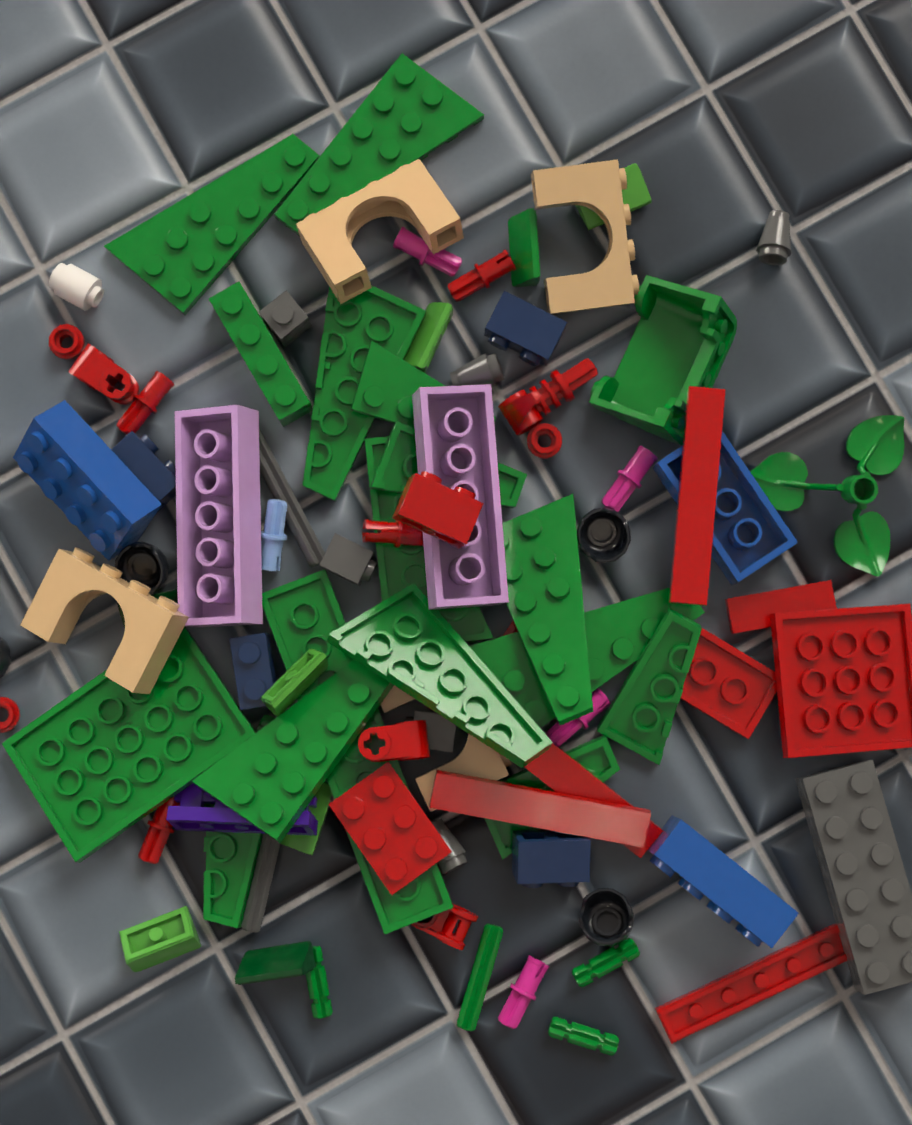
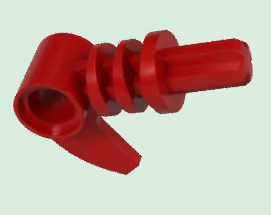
[498,358,598,436]

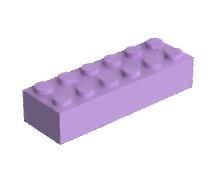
[412,384,509,610]
[175,405,263,627]

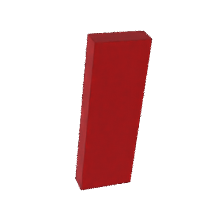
[725,580,837,634]

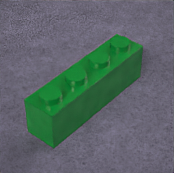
[209,281,313,427]

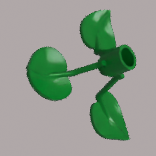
[750,415,905,576]

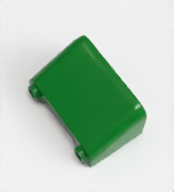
[589,275,737,445]

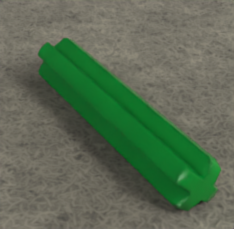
[457,923,503,1031]

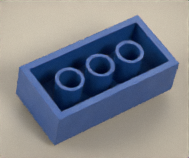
[13,400,162,561]
[653,431,798,585]
[648,815,799,948]

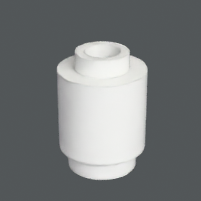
[48,263,104,311]

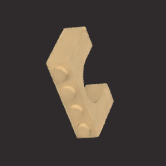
[296,159,464,304]
[531,160,639,314]
[20,547,189,694]
[380,686,512,812]

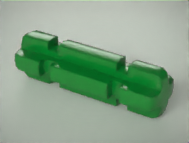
[572,938,640,987]
[305,946,333,1019]
[548,1017,619,1056]

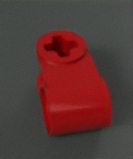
[68,343,139,405]
[358,720,430,762]
[411,903,479,950]

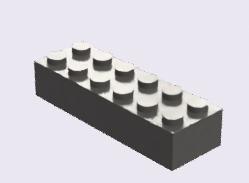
[795,760,912,995]

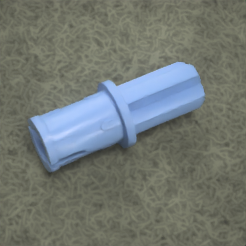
[261,499,287,571]

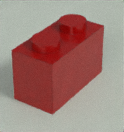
[392,471,484,548]

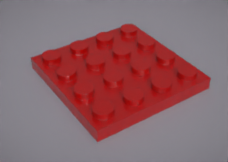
[770,604,912,758]

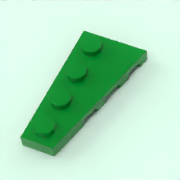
[350,341,496,428]
[370,421,527,508]
[597,608,702,766]
[485,735,620,860]
[203,792,263,928]

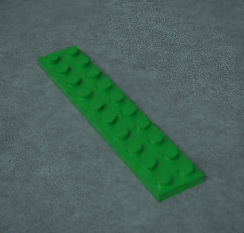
[262,569,453,934]

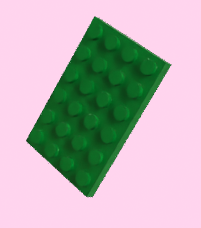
[1,626,256,863]

